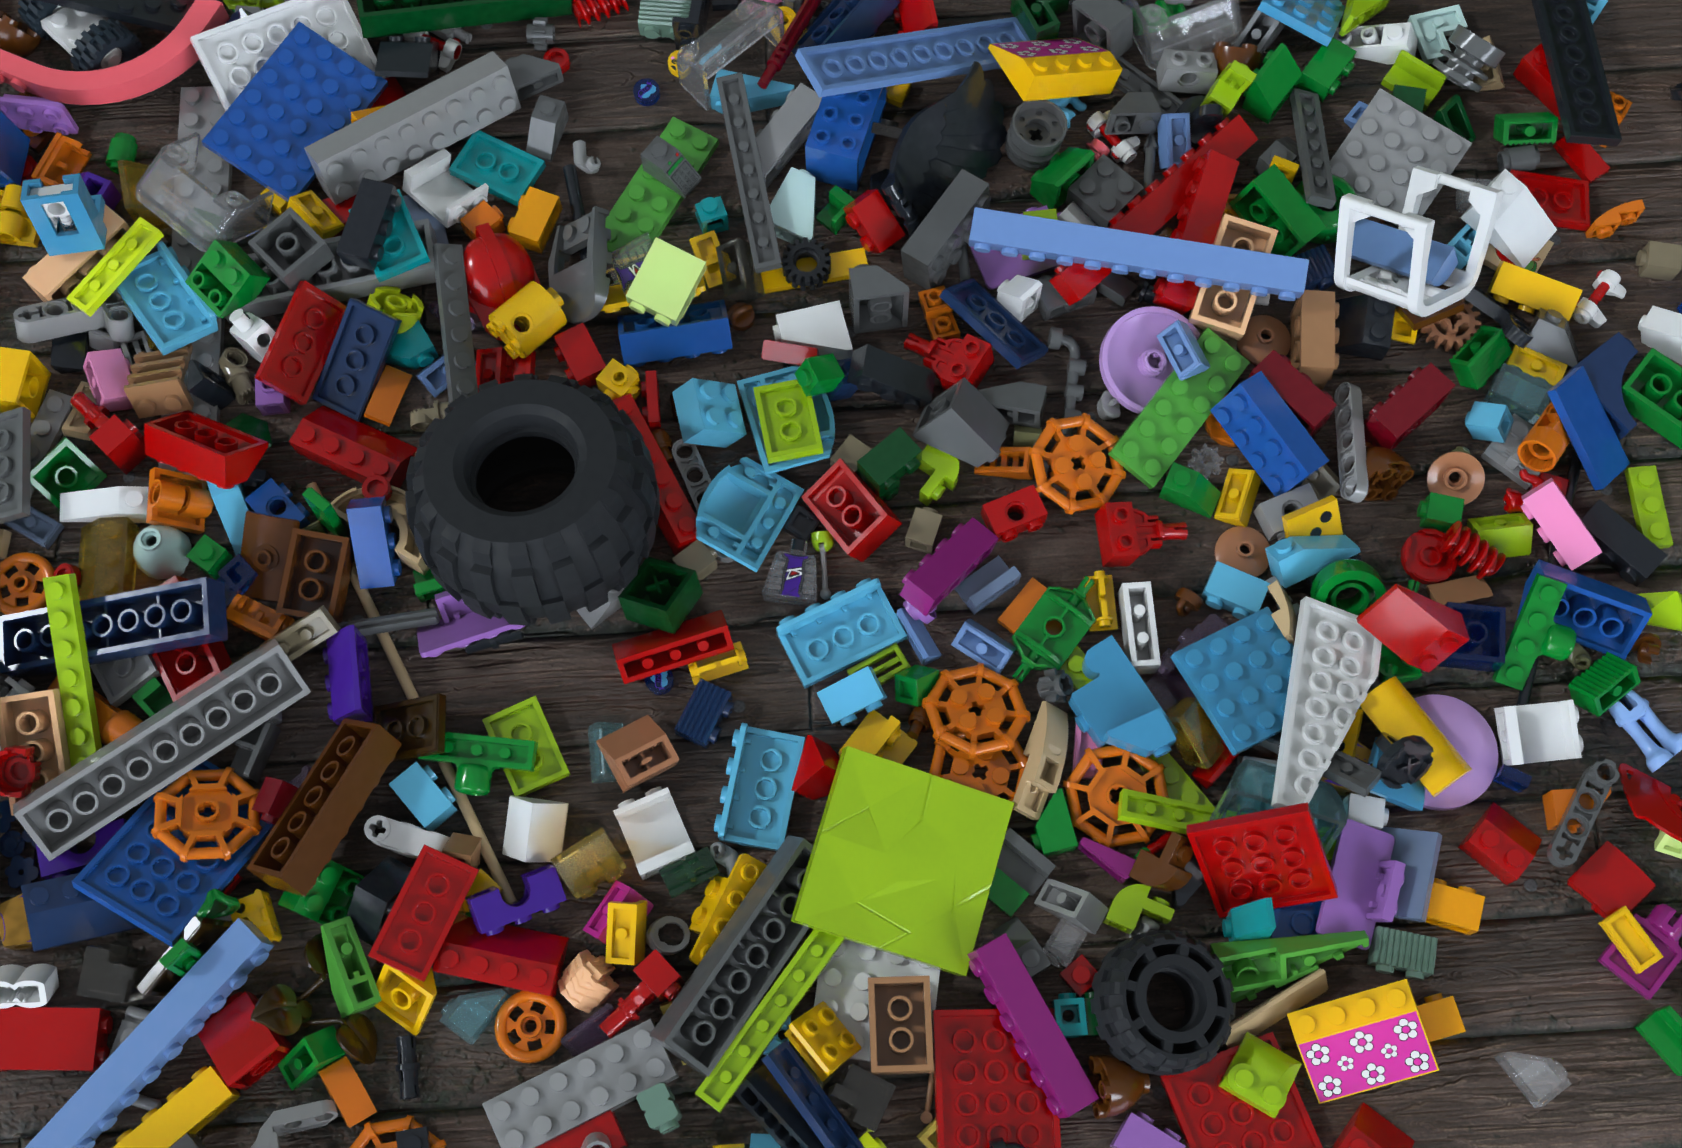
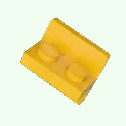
[838,710,917,764]
[784,1001,861,1082]

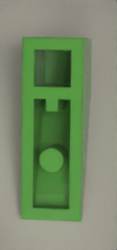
[320,916,382,1018]

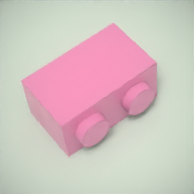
[83,348,133,412]

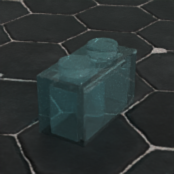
[1483,363,1553,424]

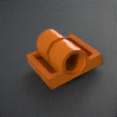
[146,467,214,535]

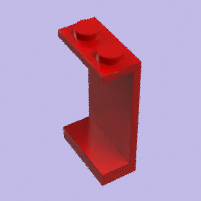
[0,1007,113,1072]

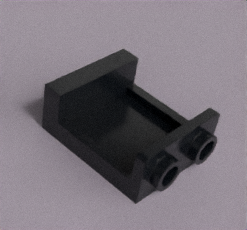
[672,0,711,53]

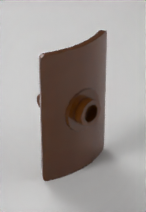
[236,511,300,602]

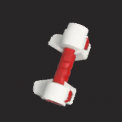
[403,31,462,73]
[1087,110,1140,164]
[1573,269,1626,328]

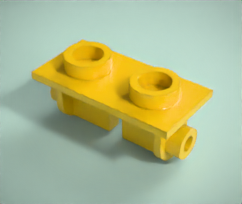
[1085,570,1118,632]
[688,641,749,686]

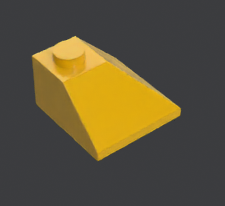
[375,964,437,1036]

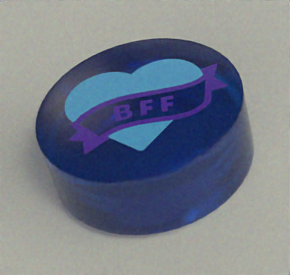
[633,78,660,106]
[645,670,674,695]

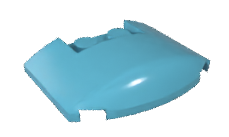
[737,365,835,475]
[696,457,804,572]

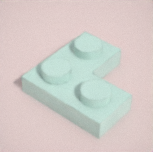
[1407,4,1468,64]

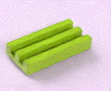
[847,643,911,685]

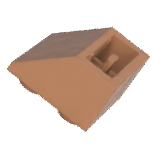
[596,715,680,793]

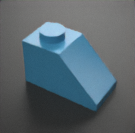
[1103,707,1177,758]

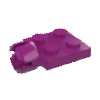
[1597,904,1682,1000]

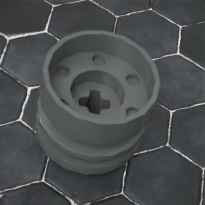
[1432,24,1506,93]
[1005,100,1067,171]

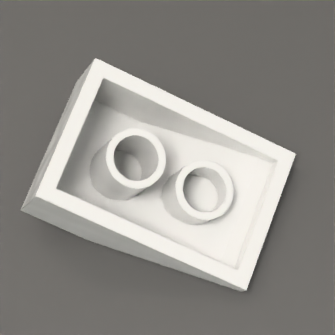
[1460,169,1557,269]

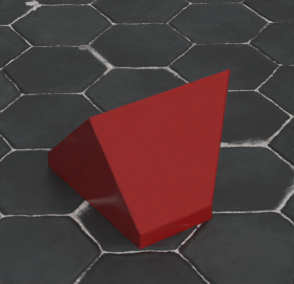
[791,735,840,800]

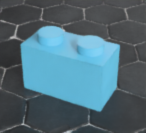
[1201,561,1270,620]
[817,666,887,726]
[389,761,458,831]

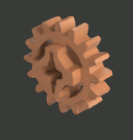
[1420,298,1482,352]

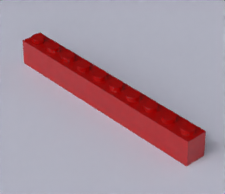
[1049,114,1258,306]

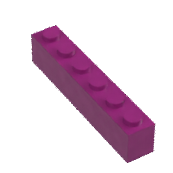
[967,933,1099,1119]

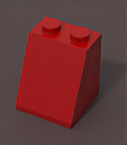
[197,991,293,1090]

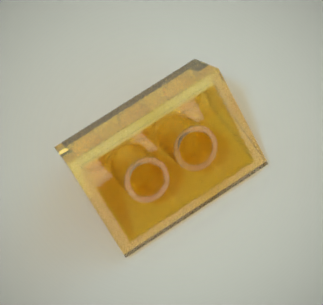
[78,517,139,601]

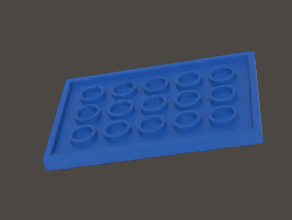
[202,22,388,202]
[72,760,274,947]

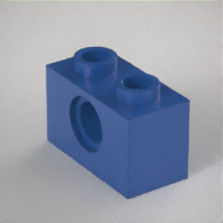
[244,478,311,529]

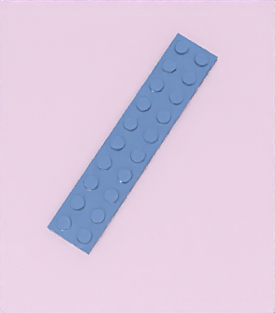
[795,17,1031,98]

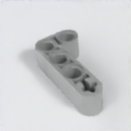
[13,290,135,343]

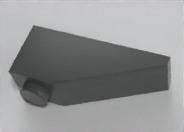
[978,382,1047,429]

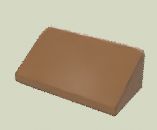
[1426,575,1494,609]

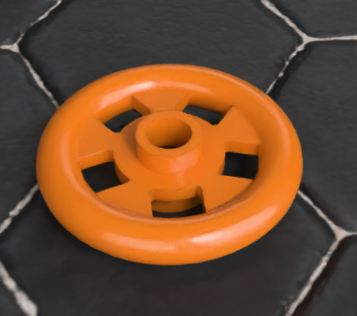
[0,552,55,615]
[494,991,567,1063]

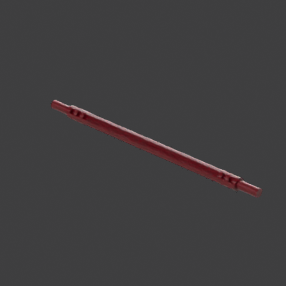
[757,0,822,89]

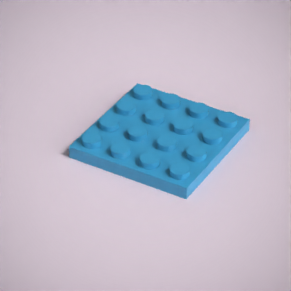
[1170,607,1294,756]

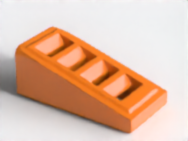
[974,447,1034,480]

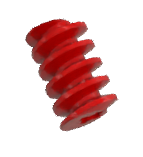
[572,0,629,28]
[1440,521,1506,580]

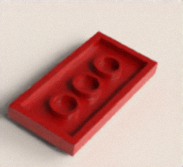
[254,280,347,405]
[368,844,479,982]

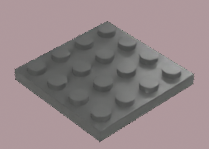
[0,407,31,524]

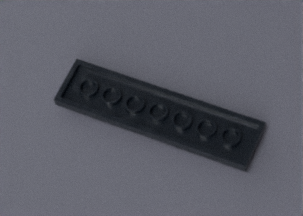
[1532,0,1622,146]

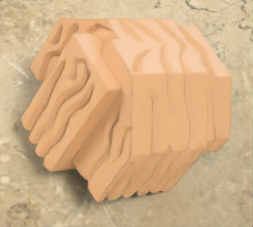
[557,949,619,1014]

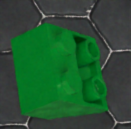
[1242,43,1302,124]
[185,239,270,318]
[278,860,365,925]

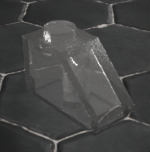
[1494,1051,1572,1108]

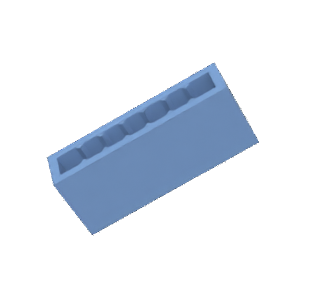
[1335,219,1458,287]

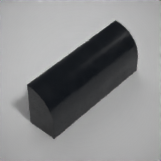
[734,1064,825,1148]

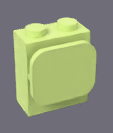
[626,237,707,327]

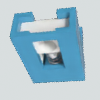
[20,173,107,256]

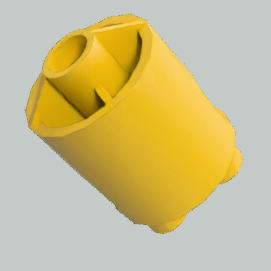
[486,281,567,359]

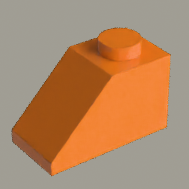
[1542,788,1611,834]

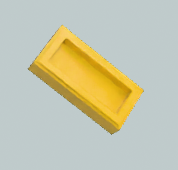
[1599,906,1664,974]

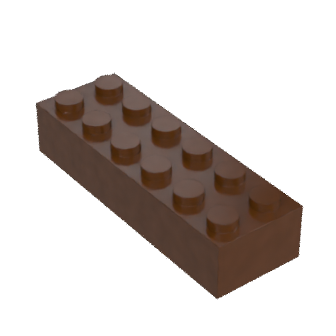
[246,718,402,897]

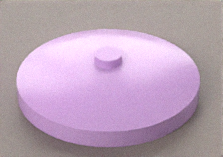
[1099,306,1200,414]
[1414,694,1498,811]

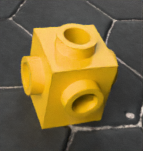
[596,358,641,401]

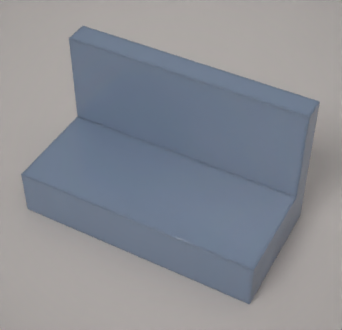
[954,555,1021,615]

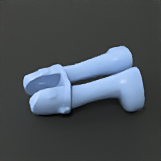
[1608,690,1682,773]

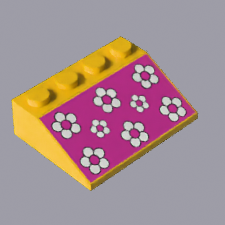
[988,38,1123,101]
[1287,979,1439,1104]

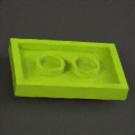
[753,379,824,464]
[482,695,571,797]

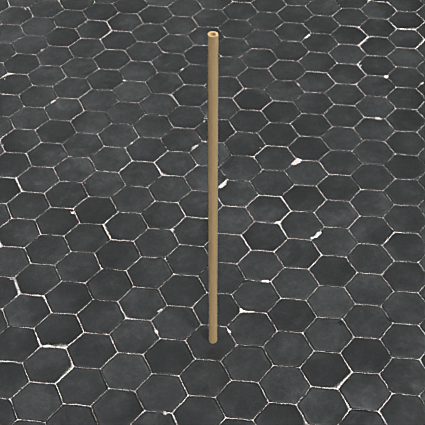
[306,482,517,904]

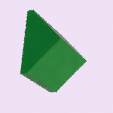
[31,437,107,509]

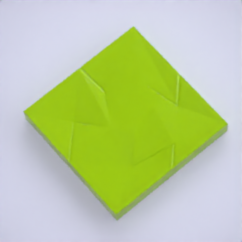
[791,746,1014,976]

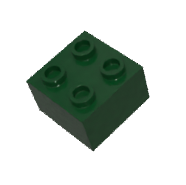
[618,557,703,634]

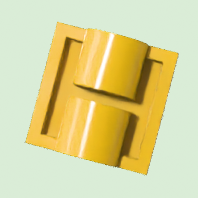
[0,184,40,248]

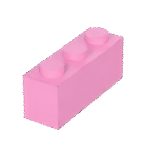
[1520,477,1602,571]

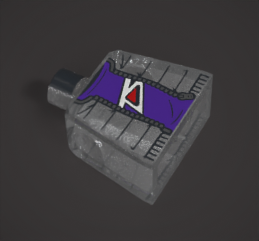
[606,232,653,295]
[762,539,817,607]

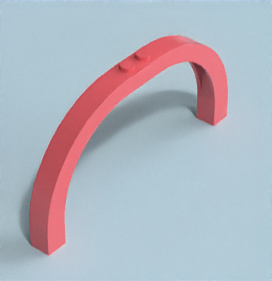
[0,0,230,105]

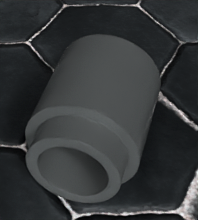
[1497,144,1540,173]

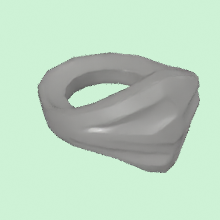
[646,916,691,955]

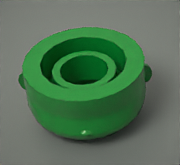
[1295,174,1357,244]
[1311,559,1387,616]

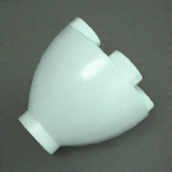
[133,525,192,580]

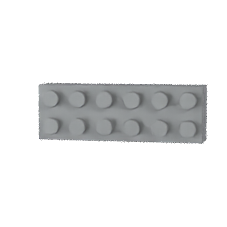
[482,1019,679,1148]

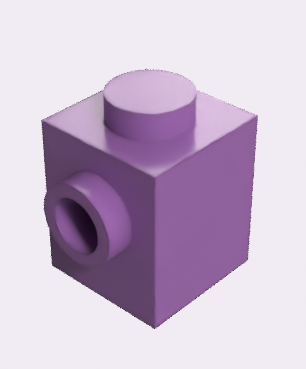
[255,379,291,416]

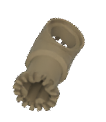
[218,347,255,405]
[410,400,449,432]

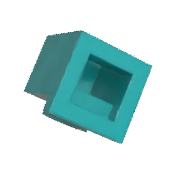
[695,196,729,234]
[1052,993,1088,1039]

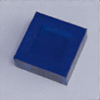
[1493,764,1532,793]

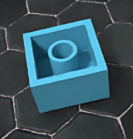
[672,378,747,448]

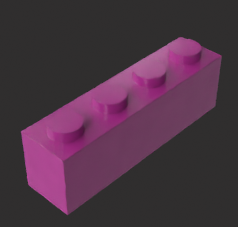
[900,517,999,616]

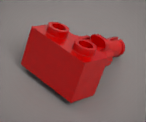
[904,333,994,392]
[70,392,147,475]
[1094,502,1188,567]
[599,949,685,1039]

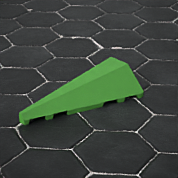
[1210,930,1369,1003]

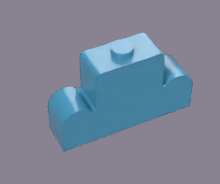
[1069,635,1178,748]

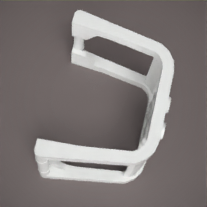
[1334,166,1504,317]

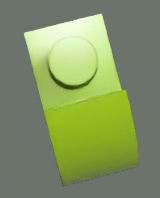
[1200,60,1257,120]
[919,444,959,506]
[1102,884,1175,934]

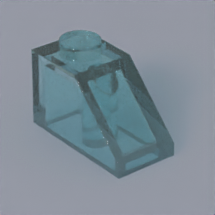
[439,989,511,1045]

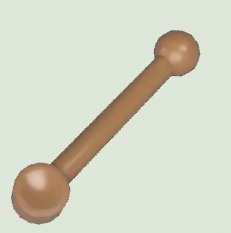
[920,1059,934,1124]

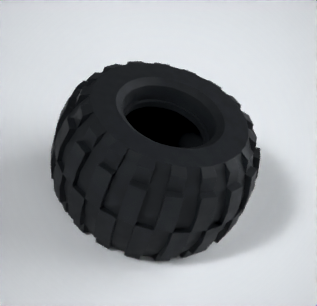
[405,373,660,626]

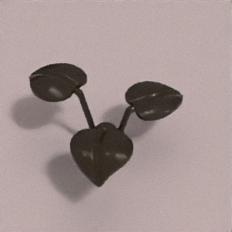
[250,933,377,1065]

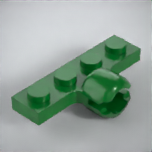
[1492,573,1576,691]
[418,732,538,796]

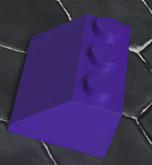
[323,625,374,726]

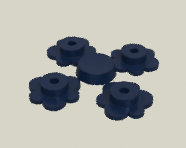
[0,800,40,888]

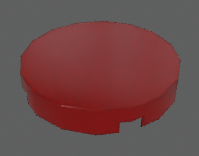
[1400,529,1459,584]

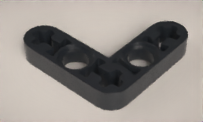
[1464,285,1533,349]

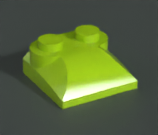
[1219,1032,1302,1118]

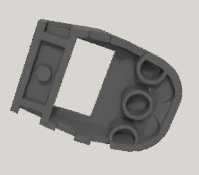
[548,206,612,325]

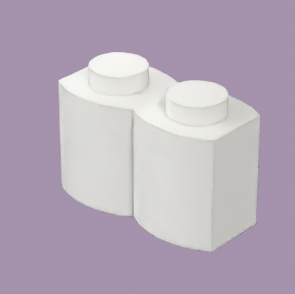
[0,964,59,1009]

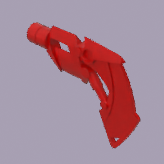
[1618,763,1682,842]

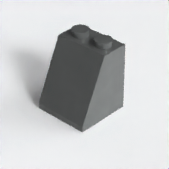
[912,377,1009,468]

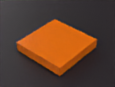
[997,577,1062,635]

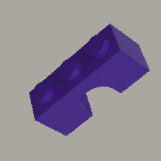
[35,818,128,880]
[465,864,567,936]

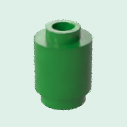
[105,132,138,175]

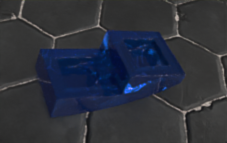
[217,553,258,610]

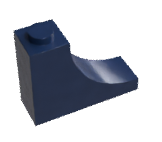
[1565,332,1638,441]

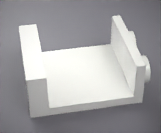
[402,148,489,228]
[1494,699,1584,766]
[613,787,697,880]

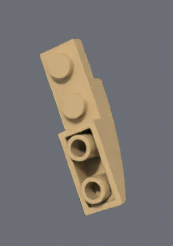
[1012,701,1068,820]

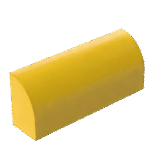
[1360,676,1472,798]

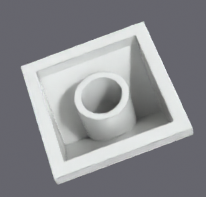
[502,795,569,862]

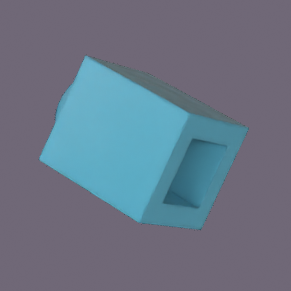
[1465,401,1514,443]

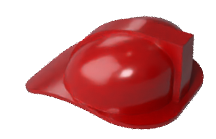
[463,223,541,341]

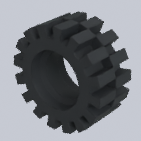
[782,237,831,291]

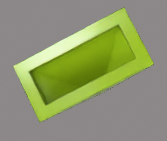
[1637,591,1682,631]

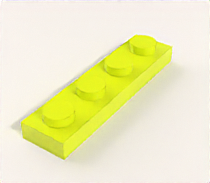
[66,217,164,317]

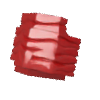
[0,745,42,798]

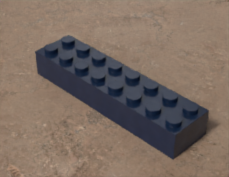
[0,577,228,678]

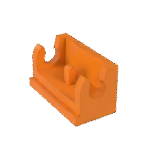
[31,132,92,186]
[226,593,295,641]

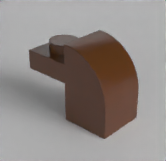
[1128,831,1193,892]

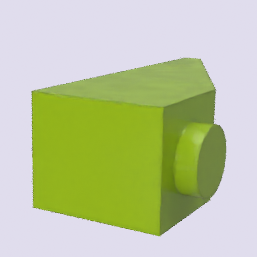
[1338,0,1390,37]

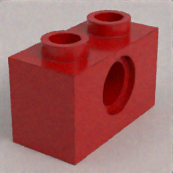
[981,484,1048,543]

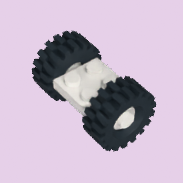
[18,0,143,71]

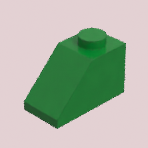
[1158,462,1221,519]
[1030,788,1078,857]
[278,1025,346,1091]

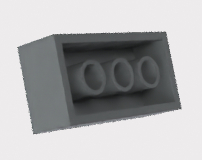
[901,169,991,290]

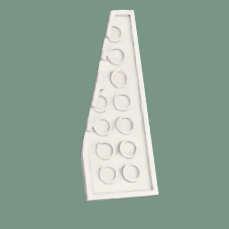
[1271,596,1382,808]

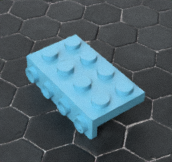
[116,240,219,356]
[776,578,907,689]
[714,723,805,852]

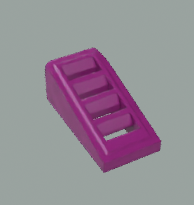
[1077,837,1136,884]

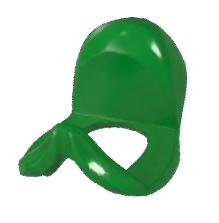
[197,889,240,919]

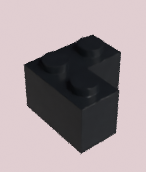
[347,855,412,946]

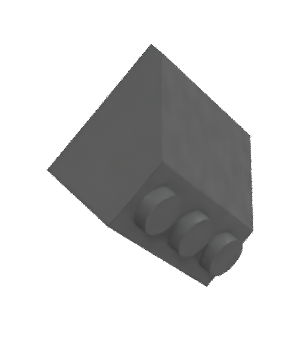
[849,264,910,334]

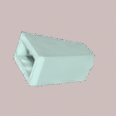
[770,167,816,245]

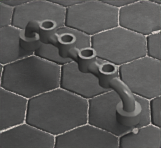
[1034,327,1087,475]

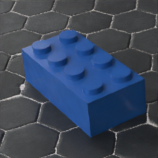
[1210,371,1329,497]

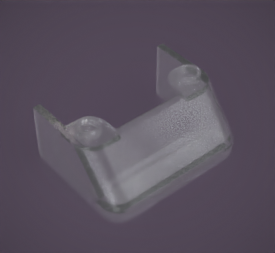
[677,0,784,111]
[1121,0,1243,70]
[135,132,274,252]

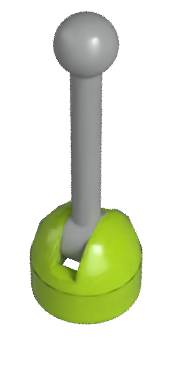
[811,531,834,600]

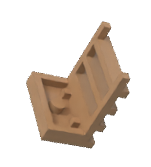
[123,343,194,419]

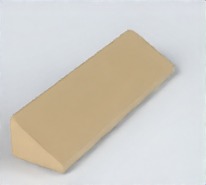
[1224,968,1328,1050]

